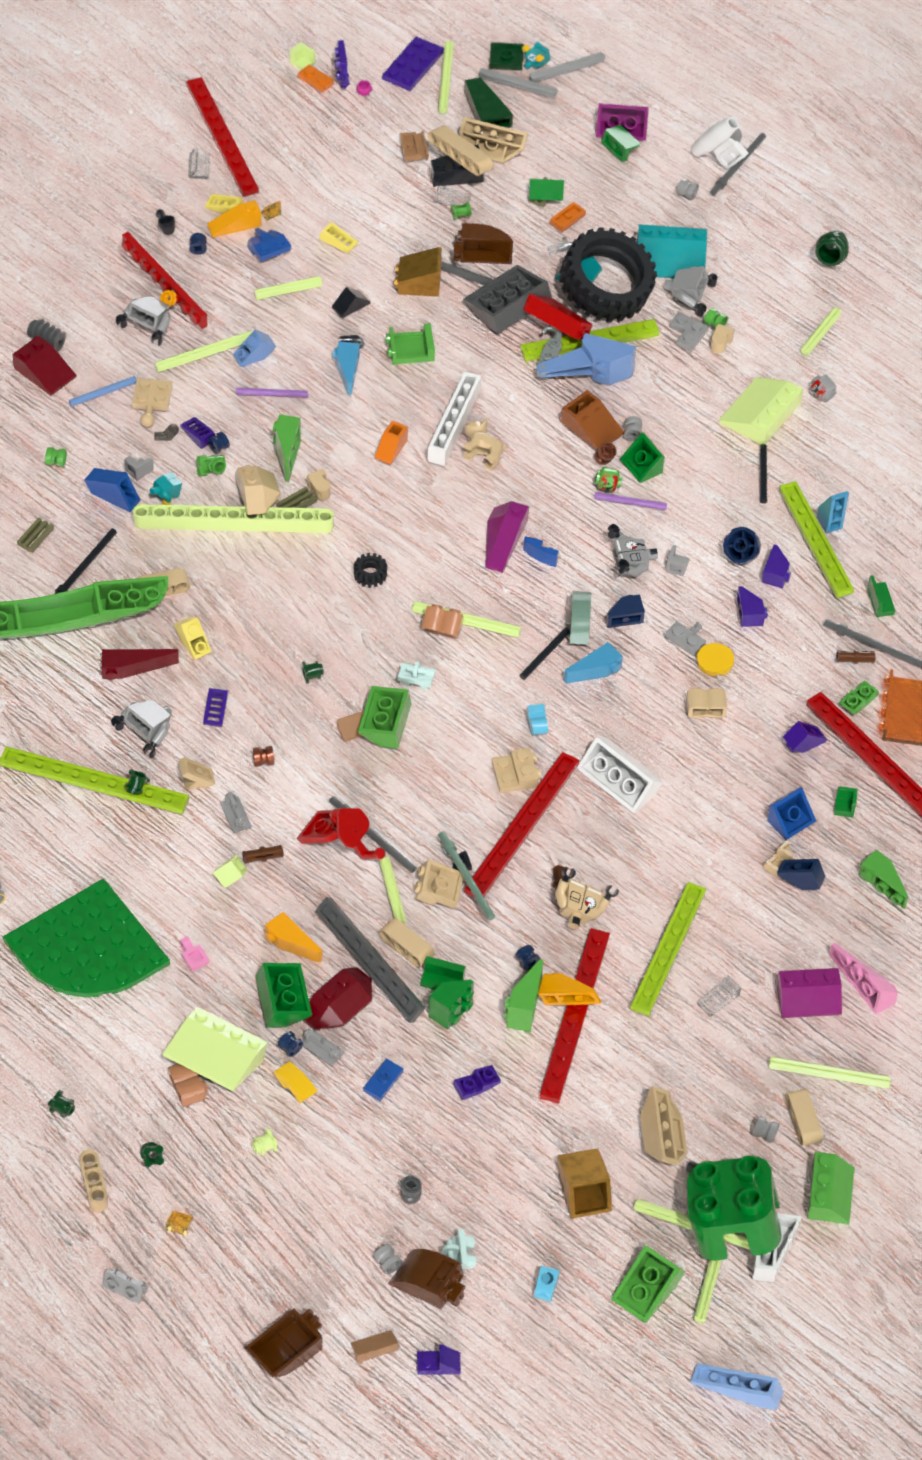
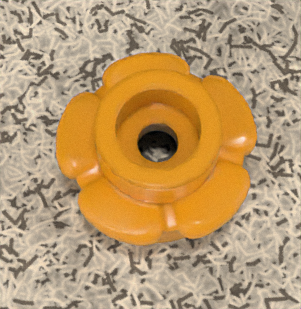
[160,290,177,307]

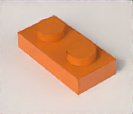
[298,64,334,93]
[550,202,586,232]

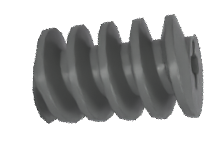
[27,318,66,352]

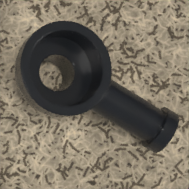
[156,209,176,235]

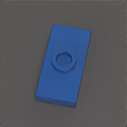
[363,1058,404,1101]

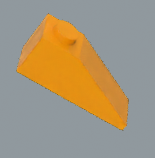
[207,200,261,238]
[265,912,322,963]
[538,973,601,1005]

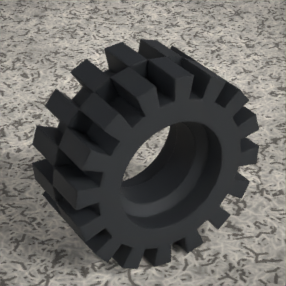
[354,553,387,588]

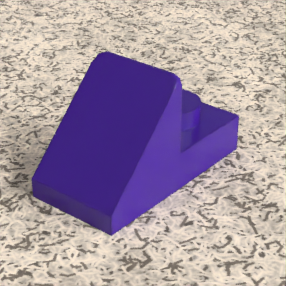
[417,1344,461,1375]

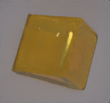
[261,201,281,221]
[166,1211,193,1236]

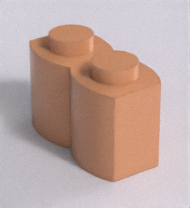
[421,604,464,639]
[168,1064,208,1107]

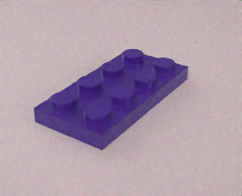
[382,36,444,92]

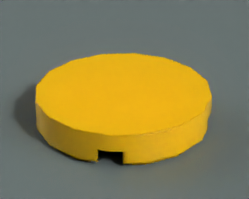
[697,643,734,676]

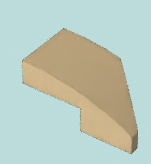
[763,840,793,879]

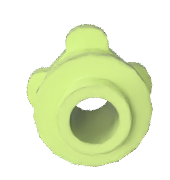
[251,1128,278,1156]

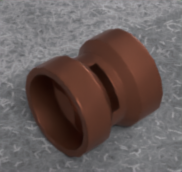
[594,442,617,465]
[253,746,274,767]

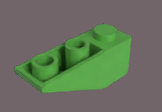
[859,850,909,909]

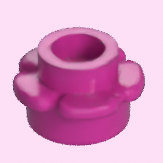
[356,80,372,96]

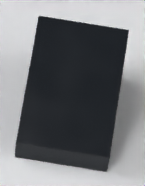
[332,286,370,319]

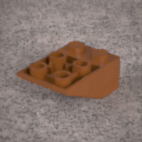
[561,390,624,450]

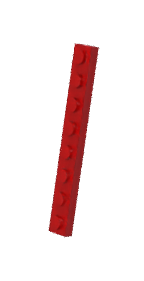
[122,231,207,329]

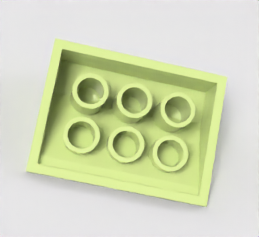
[719,377,803,445]
[163,1007,268,1091]

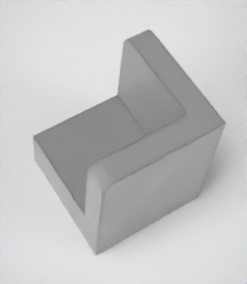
[124,456,154,481]
[666,545,689,577]

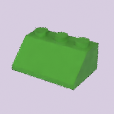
[358,686,411,749]
[807,1151,855,1225]

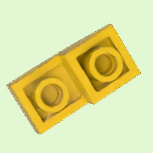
[273,1061,318,1103]

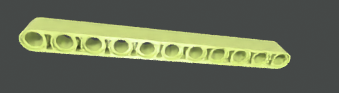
[133,504,334,533]

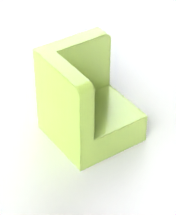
[290,42,316,70]
[213,854,248,888]

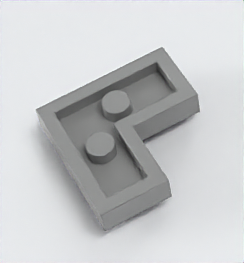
[669,312,709,352]

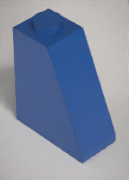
[84,468,141,512]

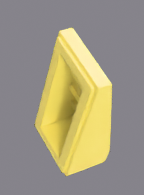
[205,194,244,214]
[319,222,358,253]

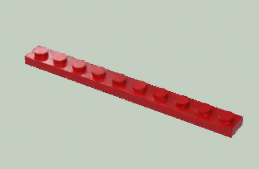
[186,77,259,197]
[806,692,922,817]
[464,752,579,899]
[539,928,610,1104]

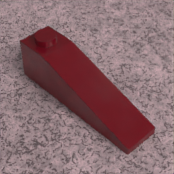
[101,649,179,680]

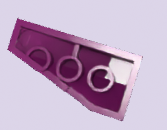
[485,501,529,573]

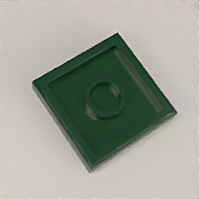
[490,42,524,71]

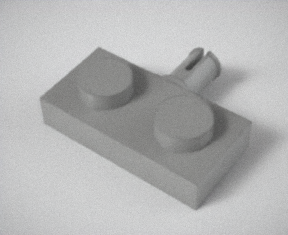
[665,621,706,657]

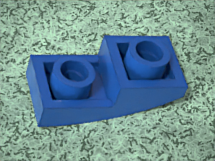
[523,536,559,567]

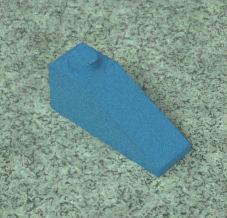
[333,341,360,395]
[817,491,849,534]
[564,642,623,684]

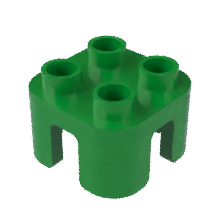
[687,1155,782,1261]

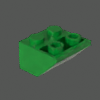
[429,980,474,1030]

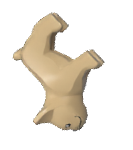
[463,418,507,471]

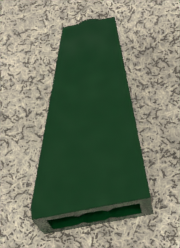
[464,77,513,128]

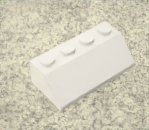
[577,737,664,813]

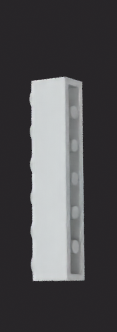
[428,371,481,466]

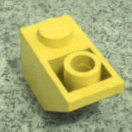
[174,616,211,659]

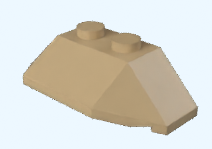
[459,117,528,164]
[235,465,280,515]
[640,1086,688,1166]

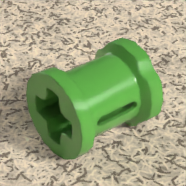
[451,202,471,220]

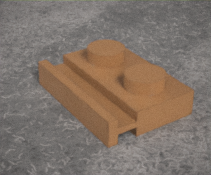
[400,131,429,162]

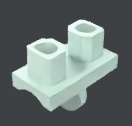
[397,661,435,690]
[441,1229,477,1271]

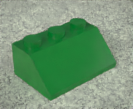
[256,963,312,1028]

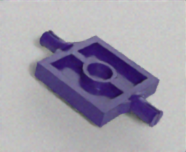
[334,40,350,88]

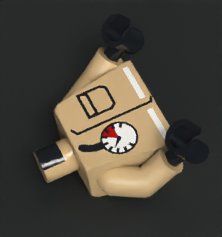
[555,867,619,929]

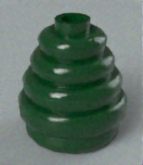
[815,231,849,266]

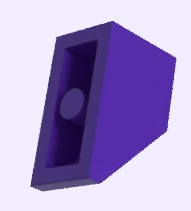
[762,544,792,589]
[737,586,768,627]
[783,721,828,753]

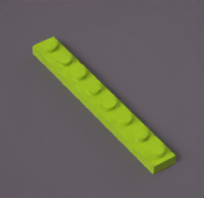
[520,319,659,362]
[779,481,854,598]
[630,882,707,1016]

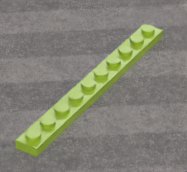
[0,746,189,815]

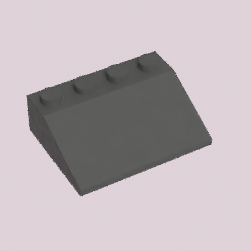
[463,265,552,333]

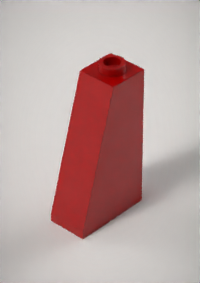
[523,294,593,340]

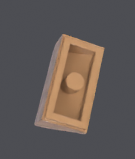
[337,711,364,742]
[351,1330,399,1363]

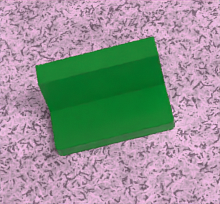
[601,125,640,162]
[529,179,564,201]
[867,575,895,617]
[420,956,466,990]

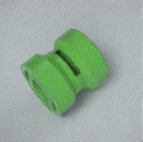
[704,308,728,329]
[45,447,67,467]

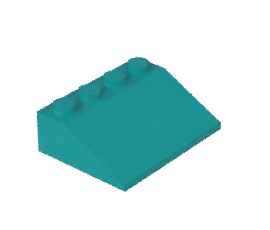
[637,224,707,279]

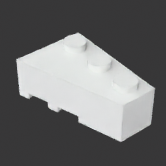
[753,1213,802,1282]

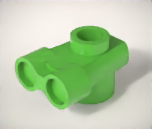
[196,455,226,477]

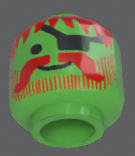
[595,467,622,492]

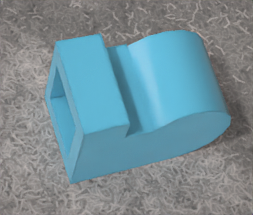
[526,704,548,735]
[534,1266,560,1302]

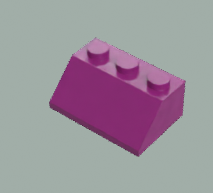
[596,103,649,141]
[776,968,842,1018]

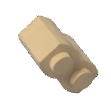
[686,688,727,718]

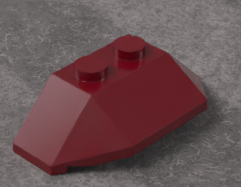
[303,967,372,1031]

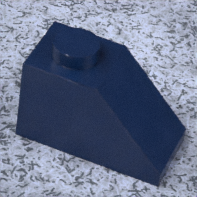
[606,594,645,628]
[777,859,826,890]

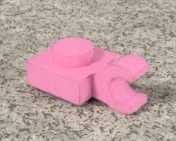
[180,936,209,972]

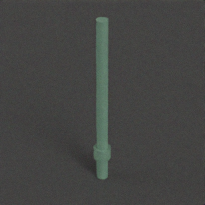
[438,831,495,920]

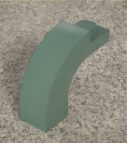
[570,591,591,644]

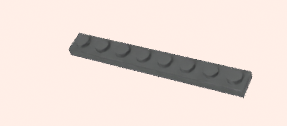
[315,897,426,1023]

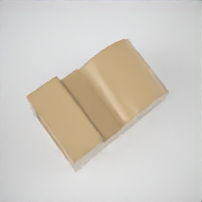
[710,324,734,354]
[307,469,330,501]

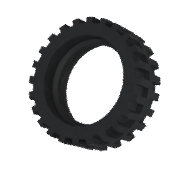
[559,227,657,322]

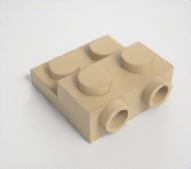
[492,748,541,793]
[413,859,463,909]

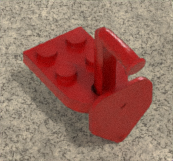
[297,808,385,860]

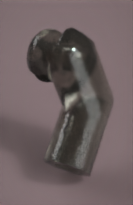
[154,424,179,441]

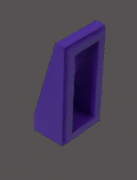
[180,417,215,449]
[203,688,228,727]

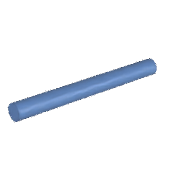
[69,376,137,407]

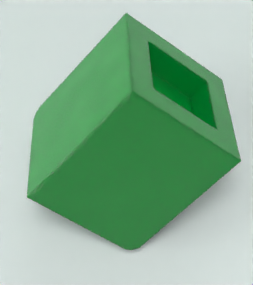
[834,786,858,818]

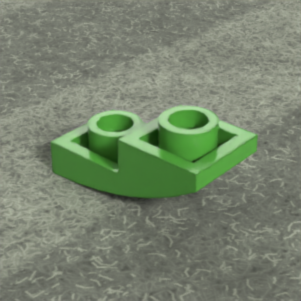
[839,680,879,715]

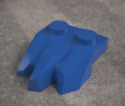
[247,228,291,261]

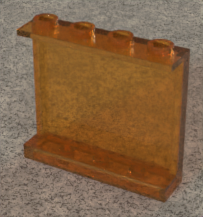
[879,669,922,746]

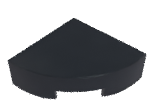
[452,851,472,871]

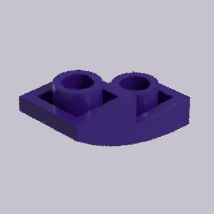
[453,1065,501,1100]

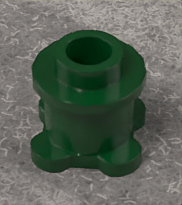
[302,661,324,684]
[125,769,150,795]
[48,1090,75,1118]
[140,1142,165,1167]

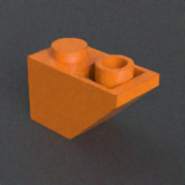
[375,420,408,465]

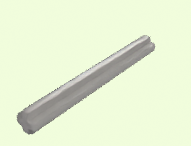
[529,52,605,82]
[479,68,557,98]

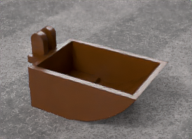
[454,223,513,264]
[388,1249,466,1309]
[244,1308,323,1377]

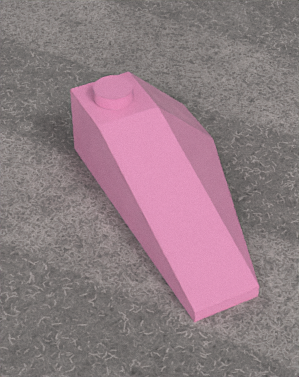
[829,943,898,1014]

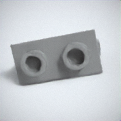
[220,792,252,833]
[303,1029,345,1066]
[102,1268,148,1304]

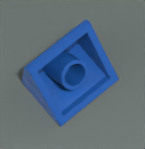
[767,787,816,840]

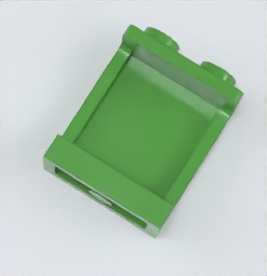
[386,323,435,364]

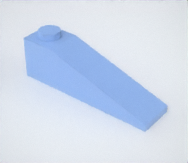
[690,1363,784,1411]

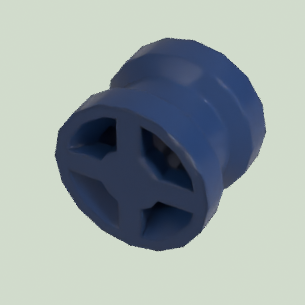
[190,233,207,255]
[208,431,230,454]
[515,945,541,970]
[278,1031,304,1057]

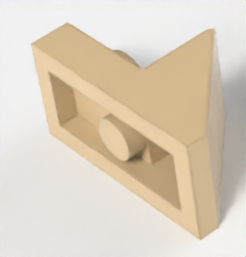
[179,757,215,790]

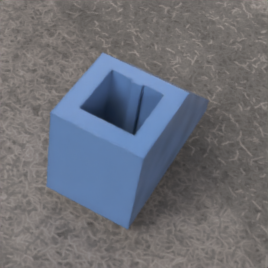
[233,330,276,367]

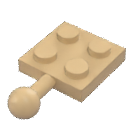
[132,378,173,427]

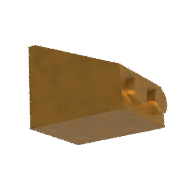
[394,247,442,297]
[558,1148,612,1219]

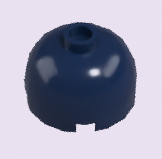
[723,527,761,564]

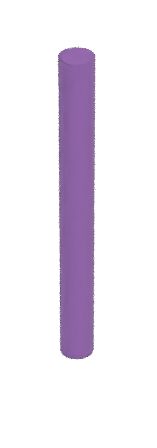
[236,388,308,398]
[594,492,667,510]

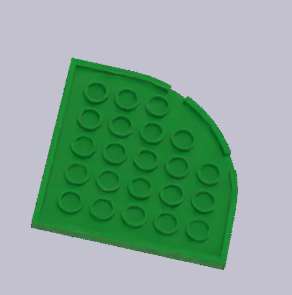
[2,878,170,997]

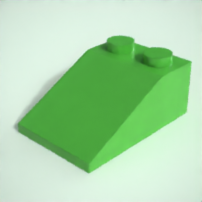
[273,414,301,482]
[504,959,544,1032]
[611,1245,686,1323]

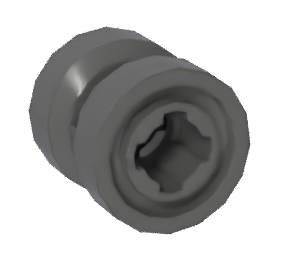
[401,1175,422,1204]

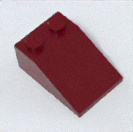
[12,335,77,396]

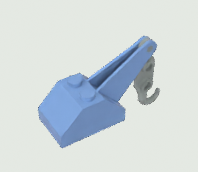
[537,325,636,385]

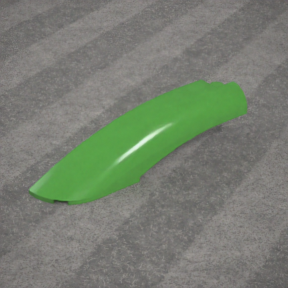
[0,576,168,639]

